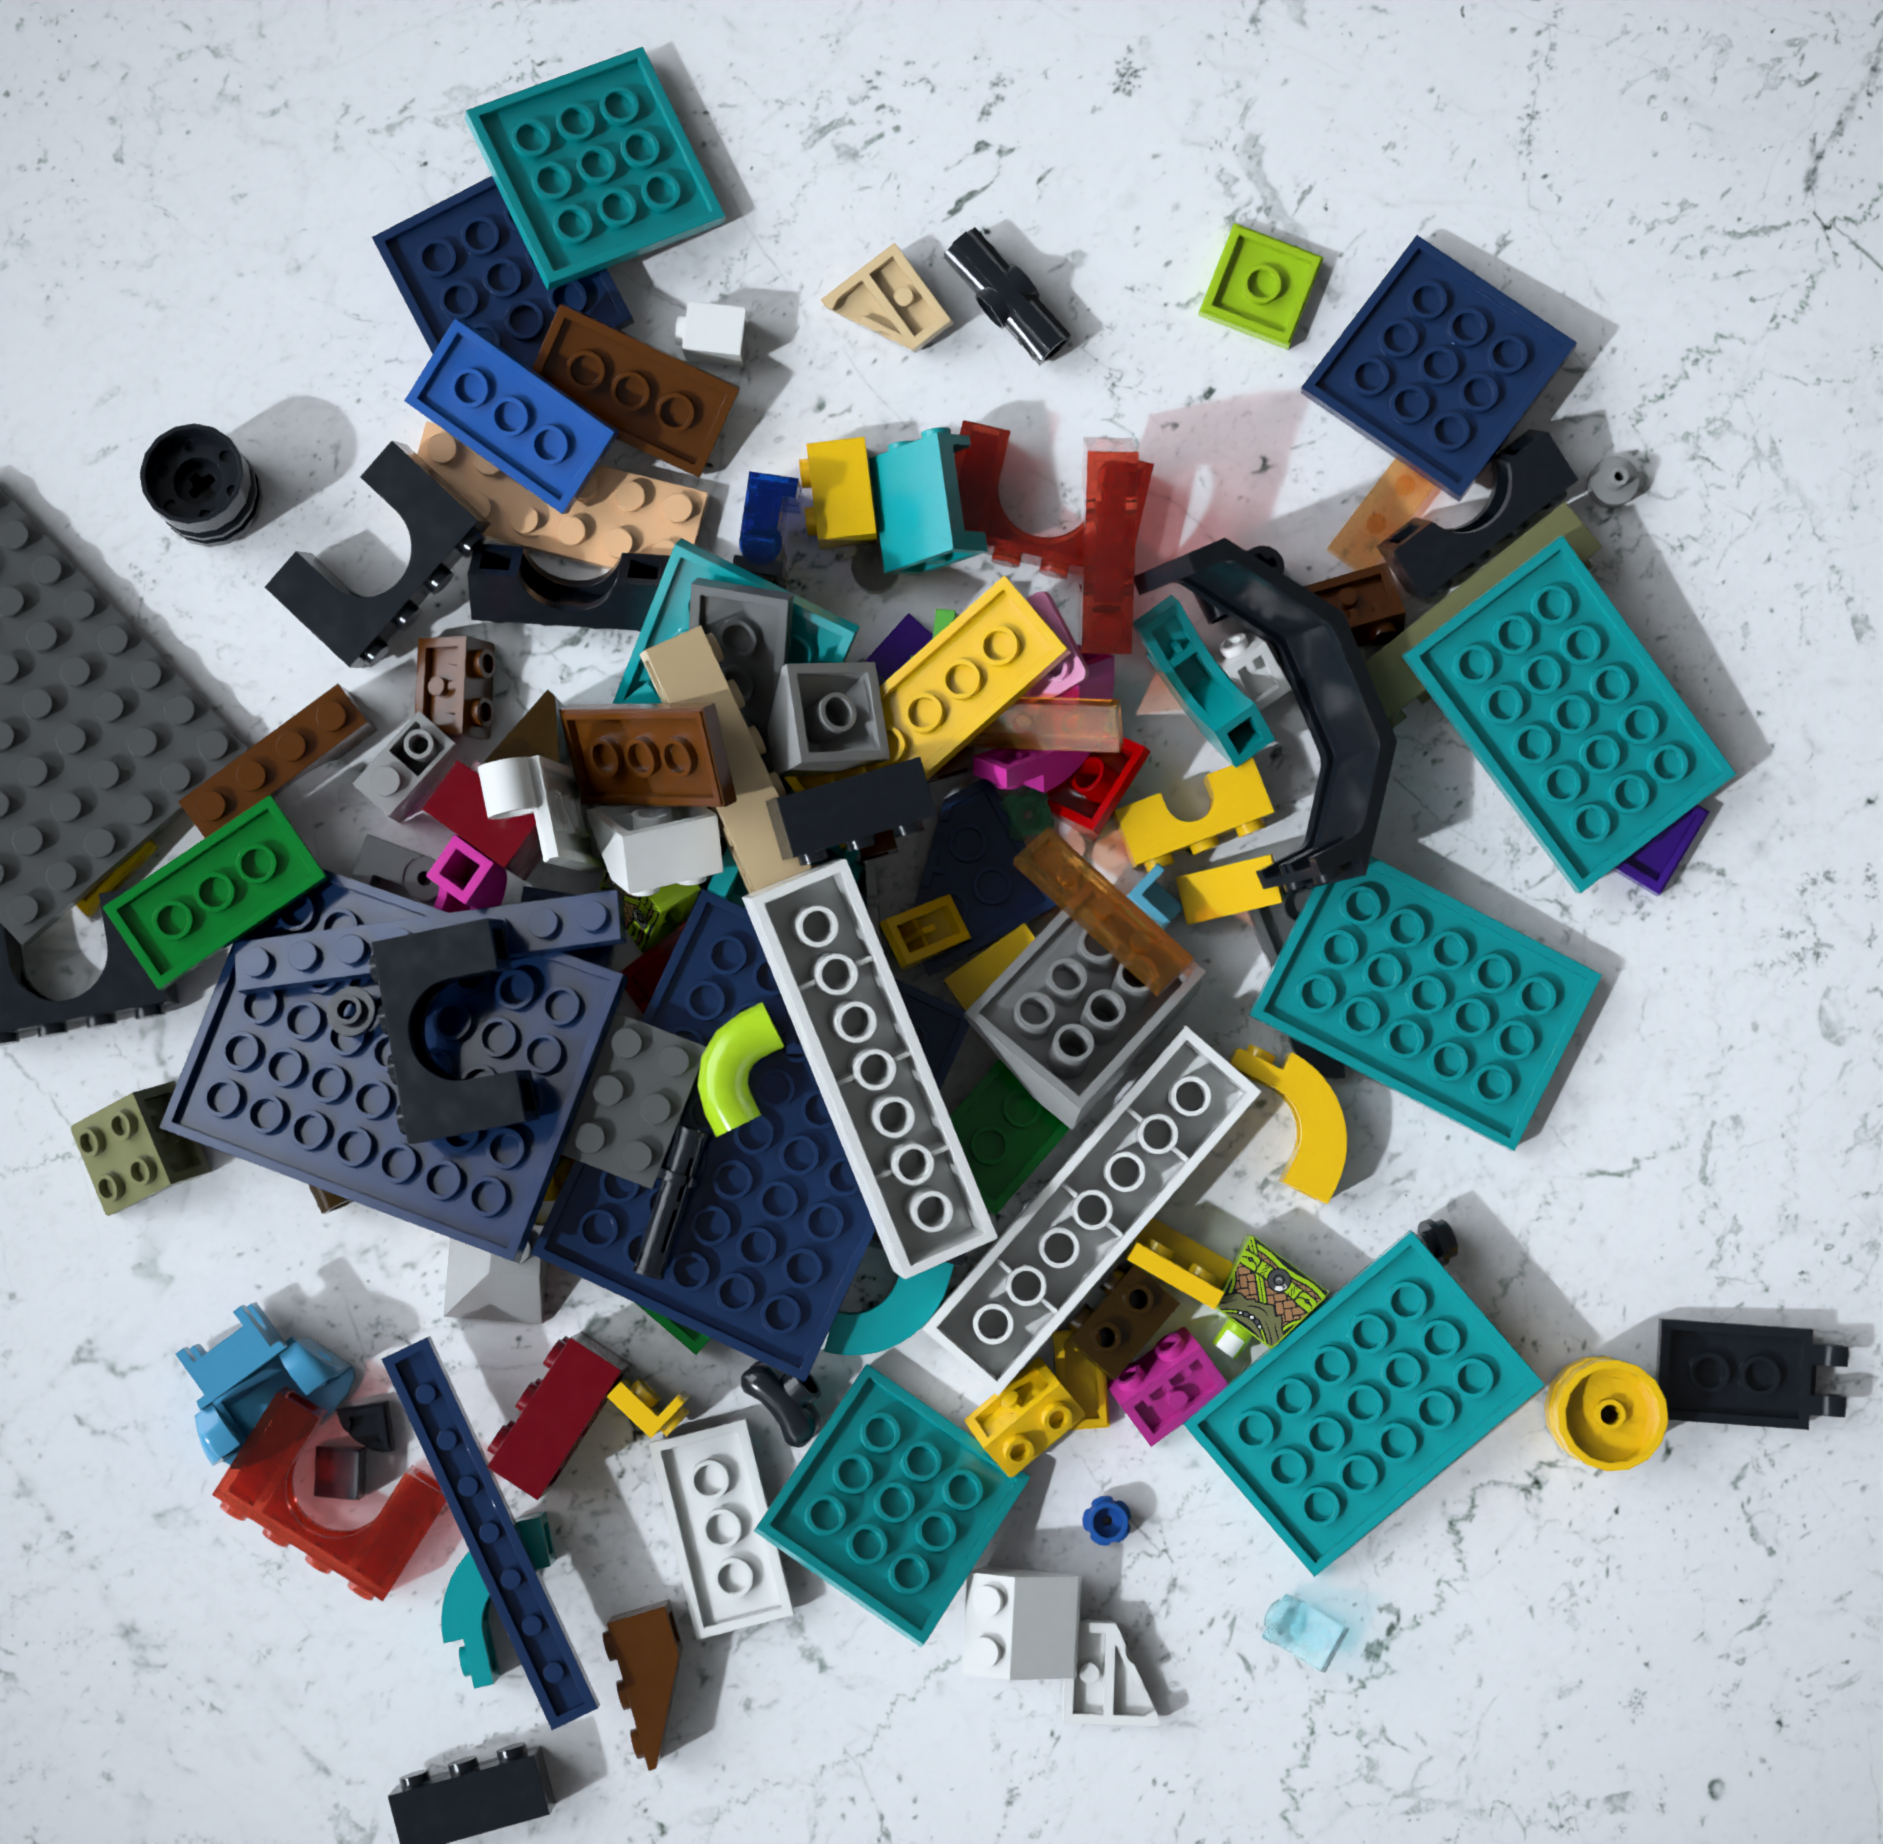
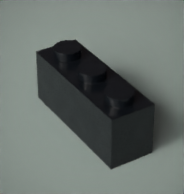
[765,757,937,866]
[388,1742,556,1844]

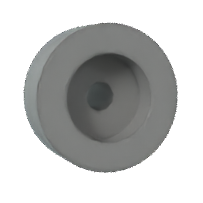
[1587,456,1639,508]

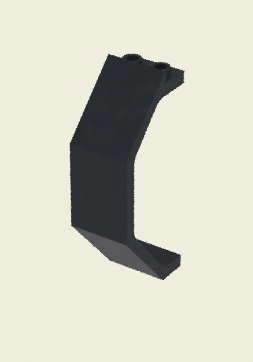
[1132,538,1397,892]

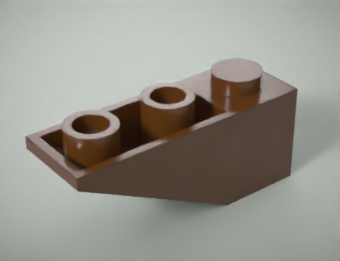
[602,1599,683,1771]

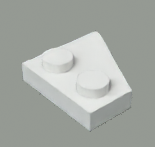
[1062,1619,1160,1727]

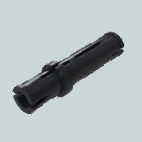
[632,1125,709,1280]

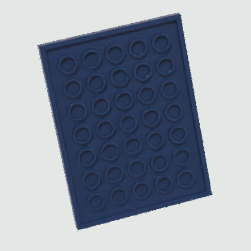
[159,869,629,1263]
[531,889,970,1382]

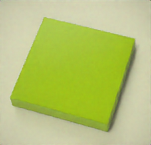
[1198,223,1324,350]

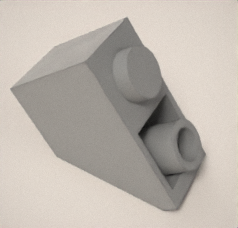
[352,711,457,823]

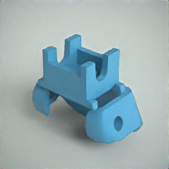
[175,1302,356,1467]

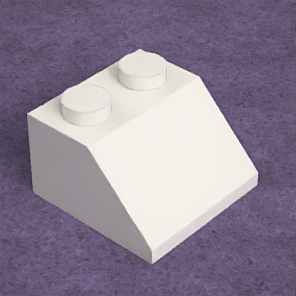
[587,805,723,896]
[962,1566,1082,1680]

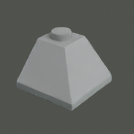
[767,662,890,777]
[443,1223,548,1323]

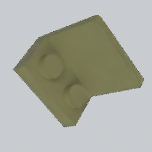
[71,1081,212,1216]

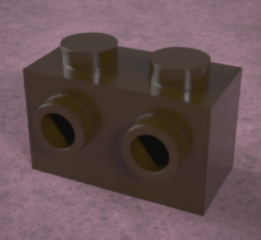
[1066,1264,1180,1380]

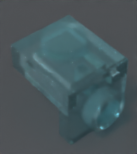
[1262,1594,1350,1673]

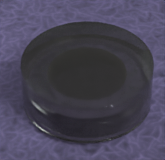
[851,543,900,594]

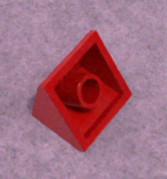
[1031,728,1151,842]

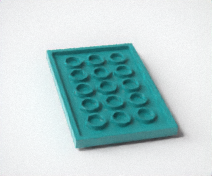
[1401,535,1736,893]
[1248,856,1602,1151]
[1183,1229,1545,1577]

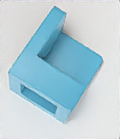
[1122,863,1183,933]

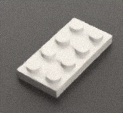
[649,1418,795,1640]

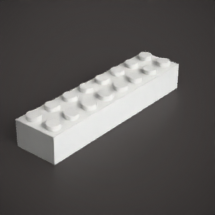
[742,858,998,1279]
[922,1026,1262,1396]

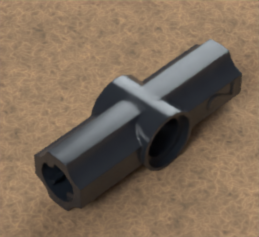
[944,227,1071,366]

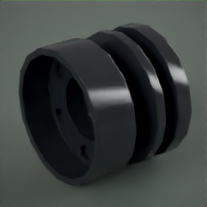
[140,423,263,547]

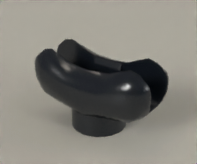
[741,1361,821,1448]

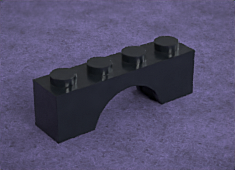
[1376,429,1578,599]
[467,544,670,632]

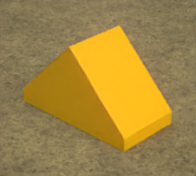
[879,894,971,972]

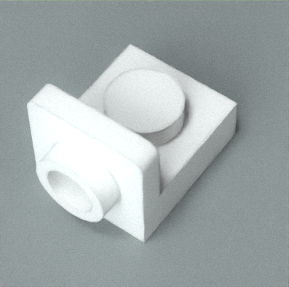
[1212,632,1292,711]

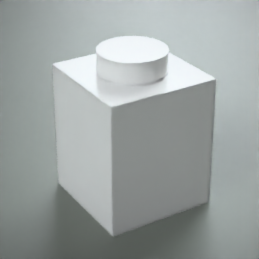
[675,301,749,367]

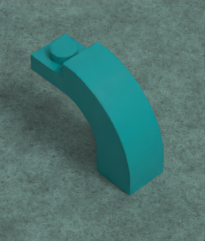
[1131,595,1276,768]
[824,1262,954,1356]
[441,1511,557,1689]

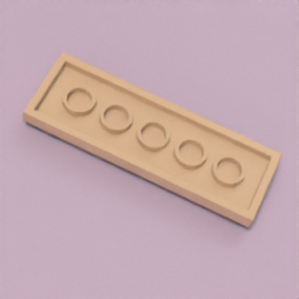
[417,421,709,570]

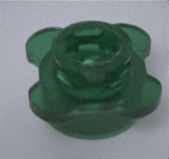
[1001,788,1055,842]

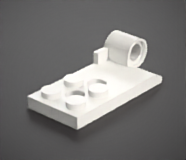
[478,755,607,873]

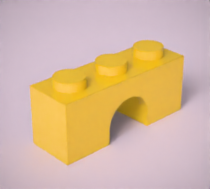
[1112,757,1274,873]

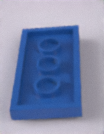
[404,318,620,514]

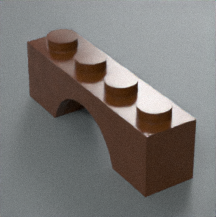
[178,683,378,838]

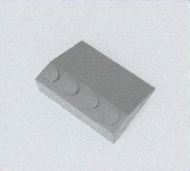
[964,879,1207,1131]

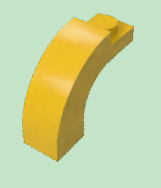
[1228,1044,1347,1204]

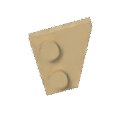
[821,243,954,353]

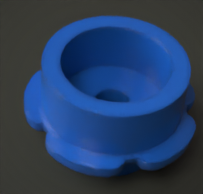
[1082,1496,1131,1546]

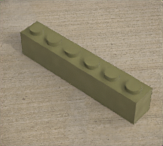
[1365,501,1602,729]

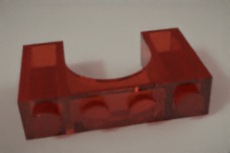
[954,420,1154,590]
[1077,437,1139,654]
[212,1386,447,1601]

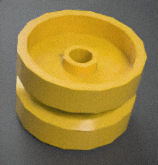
[1544,1355,1668,1472]

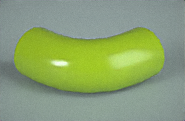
[697,1002,785,1137]

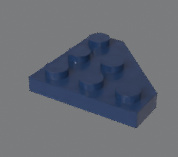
[914,778,1059,977]

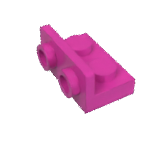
[1107,1327,1228,1447]

